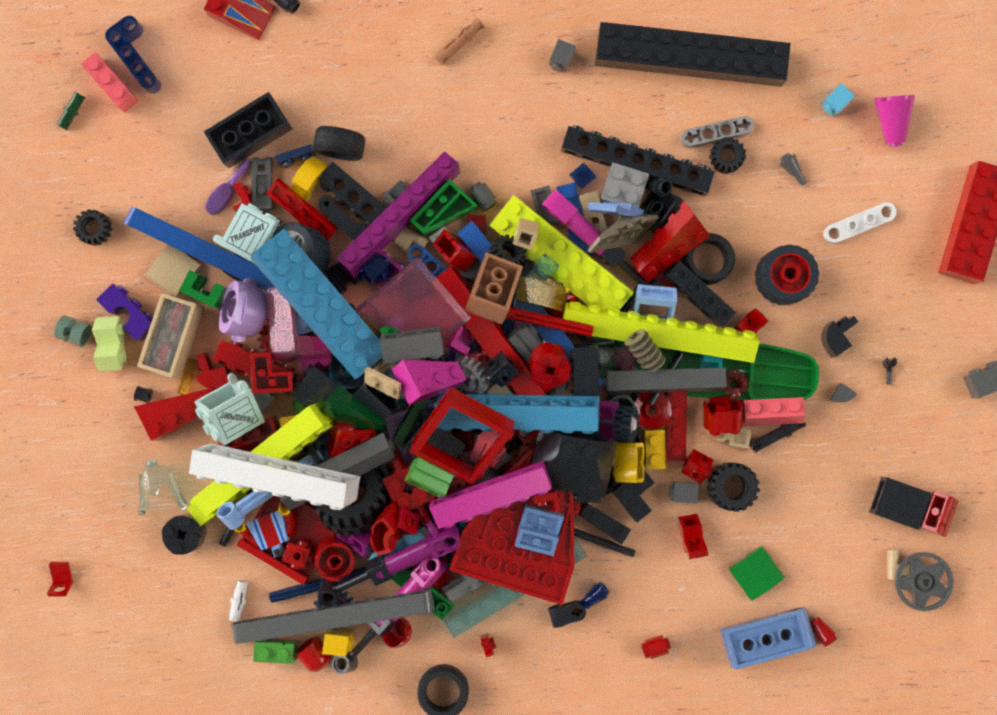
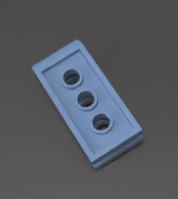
[720,607,816,670]

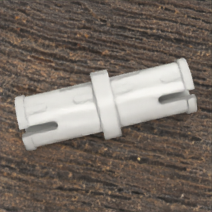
[228,580,248,621]

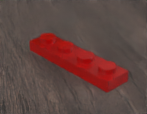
[266,178,338,241]
[666,392,687,461]

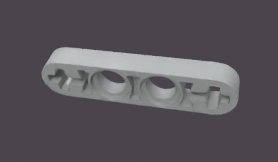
[680,116,754,148]

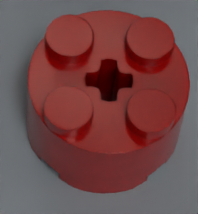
[529,342,571,390]
[703,396,743,436]
[313,537,355,581]

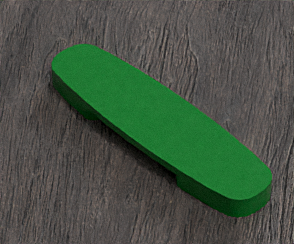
[595,337,819,401]

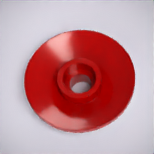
[635,393,672,430]

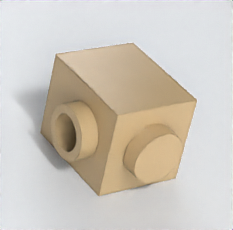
[513,218,539,250]

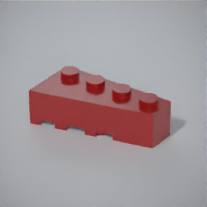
[630,201,710,282]
[211,339,298,395]

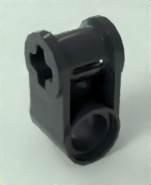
[548,600,586,628]

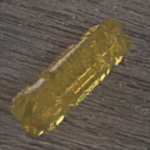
[177,358,197,395]

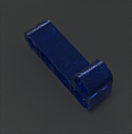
[105,16,161,94]

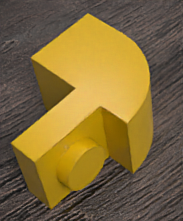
[291,156,329,201]

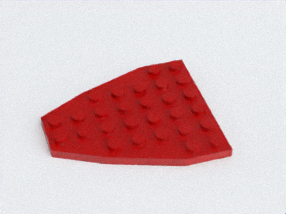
[449,448,574,605]

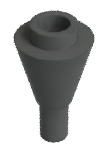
[779,153,808,186]

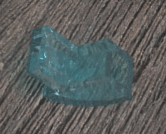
[522,254,559,293]

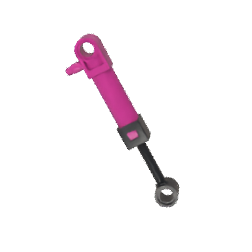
[541,190,664,306]
[332,556,447,674]

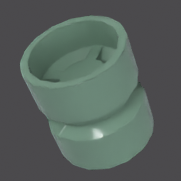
[54,315,92,347]

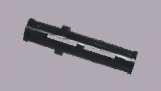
[749,422,806,453]

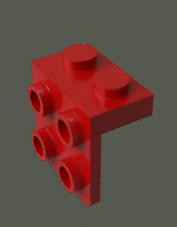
[325,429,376,459]

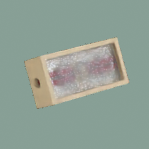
[137,293,205,380]

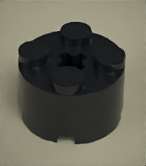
[162,514,207,555]

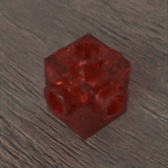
[721,369,749,398]

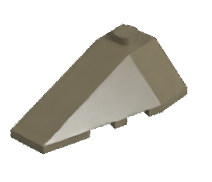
[588,214,659,253]

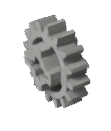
[455,356,491,394]

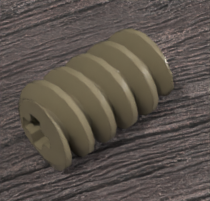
[625,329,665,372]

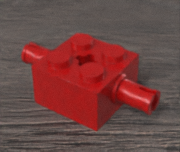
[382,450,436,526]

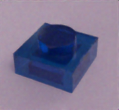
[569,163,596,190]

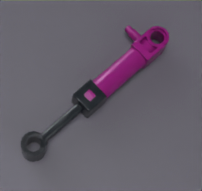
[318,521,460,607]

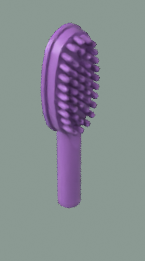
[205,159,252,215]

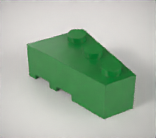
[410,179,478,237]

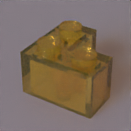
[515,274,569,311]

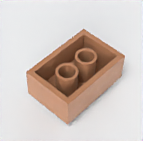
[465,252,523,324]

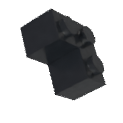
[612,470,655,523]

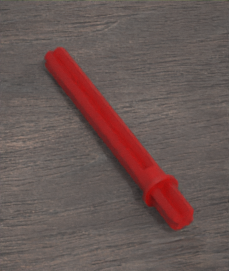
[504,307,594,337]

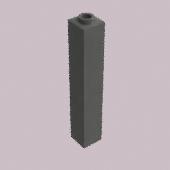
[603,368,727,394]
[280,433,396,511]

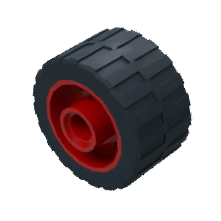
[755,244,819,305]

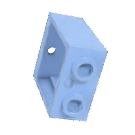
[632,284,677,319]

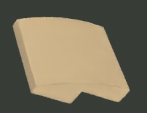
[145,245,201,298]

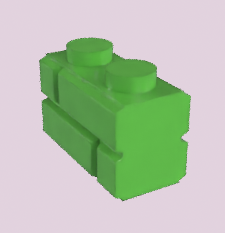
[405,457,454,498]
[253,639,297,664]

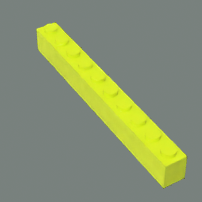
[561,301,760,363]

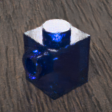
[360,253,391,288]

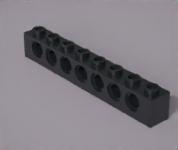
[561,125,715,196]

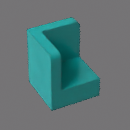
[699,354,723,369]

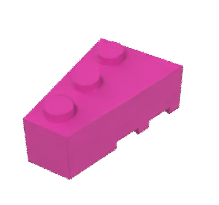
[392,360,467,405]

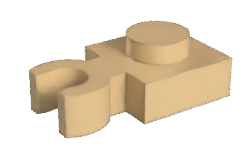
[716,428,752,449]

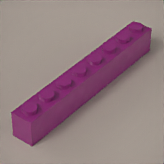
[336,151,460,278]

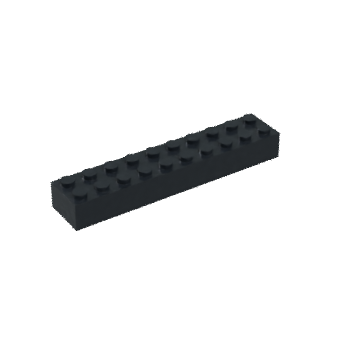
[595,22,791,87]

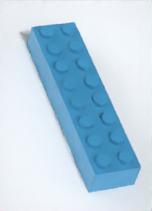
[250,229,382,380]
[435,393,600,434]

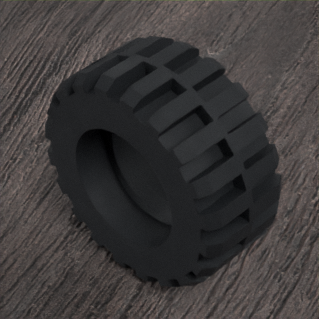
[313,467,390,536]

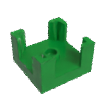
[179,270,227,310]

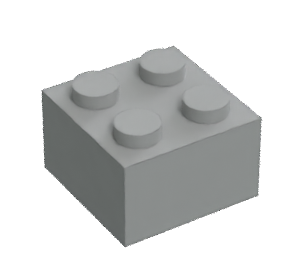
[600,162,649,207]

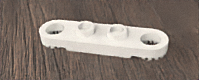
[823,202,897,244]

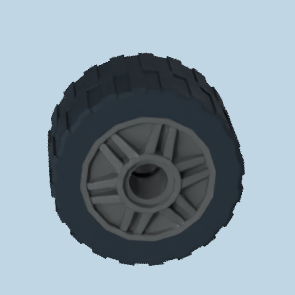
[271,222,331,274]

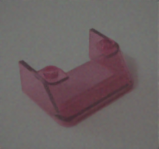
[266,276,333,362]

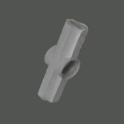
[443,574,484,602]

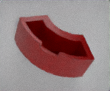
[370,502,401,556]

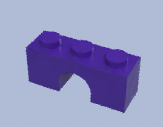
[96,283,153,342]

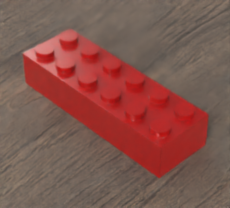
[938,161,997,284]

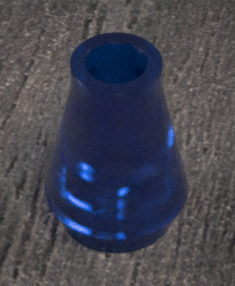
[581,581,610,609]

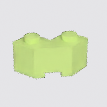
[92,316,127,372]

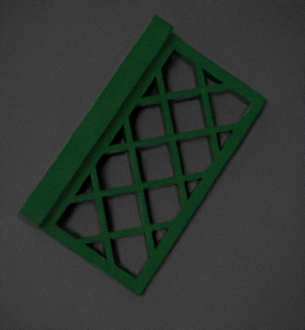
[392,388,466,451]

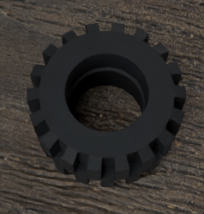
[707,462,760,512]

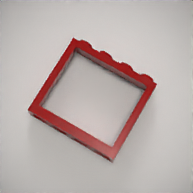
[410,387,515,485]

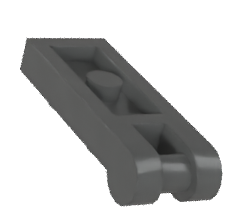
[252,157,273,210]

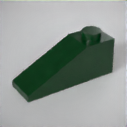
[321,385,386,434]

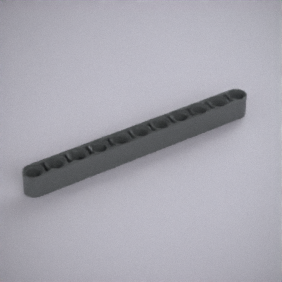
[231,589,435,644]

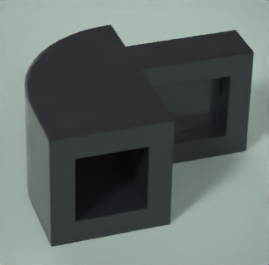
[821,316,858,358]

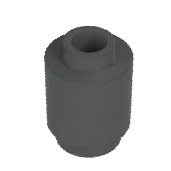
[470,182,497,211]

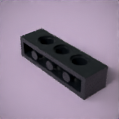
[318,162,387,227]
[662,261,736,327]

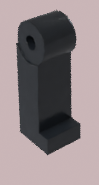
[318,195,367,241]
[578,503,631,545]

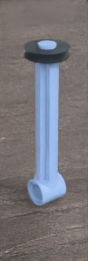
[217,443,325,530]

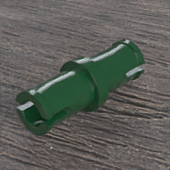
[56,91,86,131]

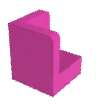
[446,325,472,355]

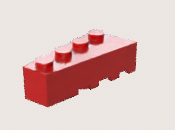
[134,388,216,441]

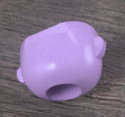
[219,278,269,342]

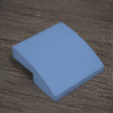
[587,202,644,216]
[515,504,564,556]

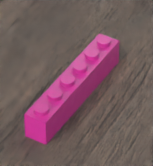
[429,461,552,529]

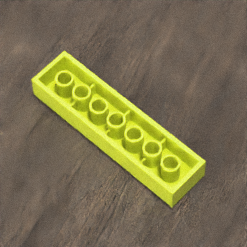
[490,195,634,310]
[192,400,334,517]

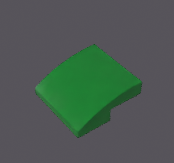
[729,545,785,601]

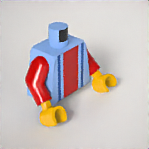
[233,503,295,558]

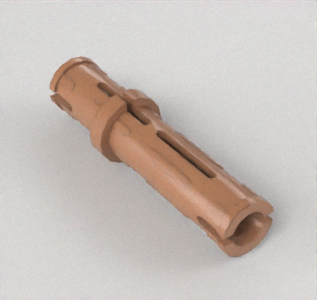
[435,18,485,65]

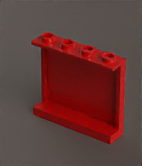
[237,496,335,585]

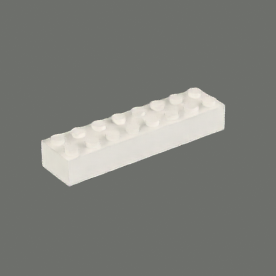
[189,443,360,510]

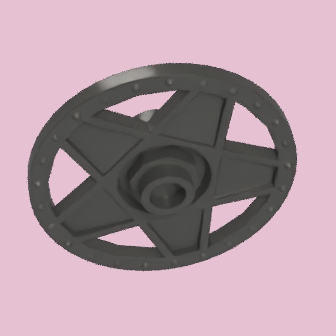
[895,552,954,611]

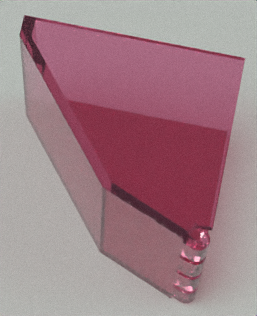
[354,257,470,341]

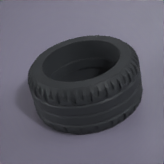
[313,126,366,161]
[683,233,735,285]
[417,664,469,715]

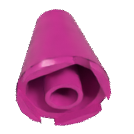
[875,95,915,147]

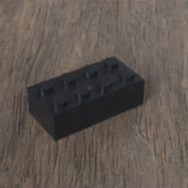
[204,92,293,169]

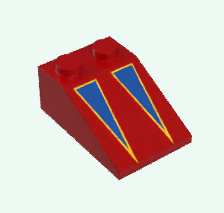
[204,0,276,40]

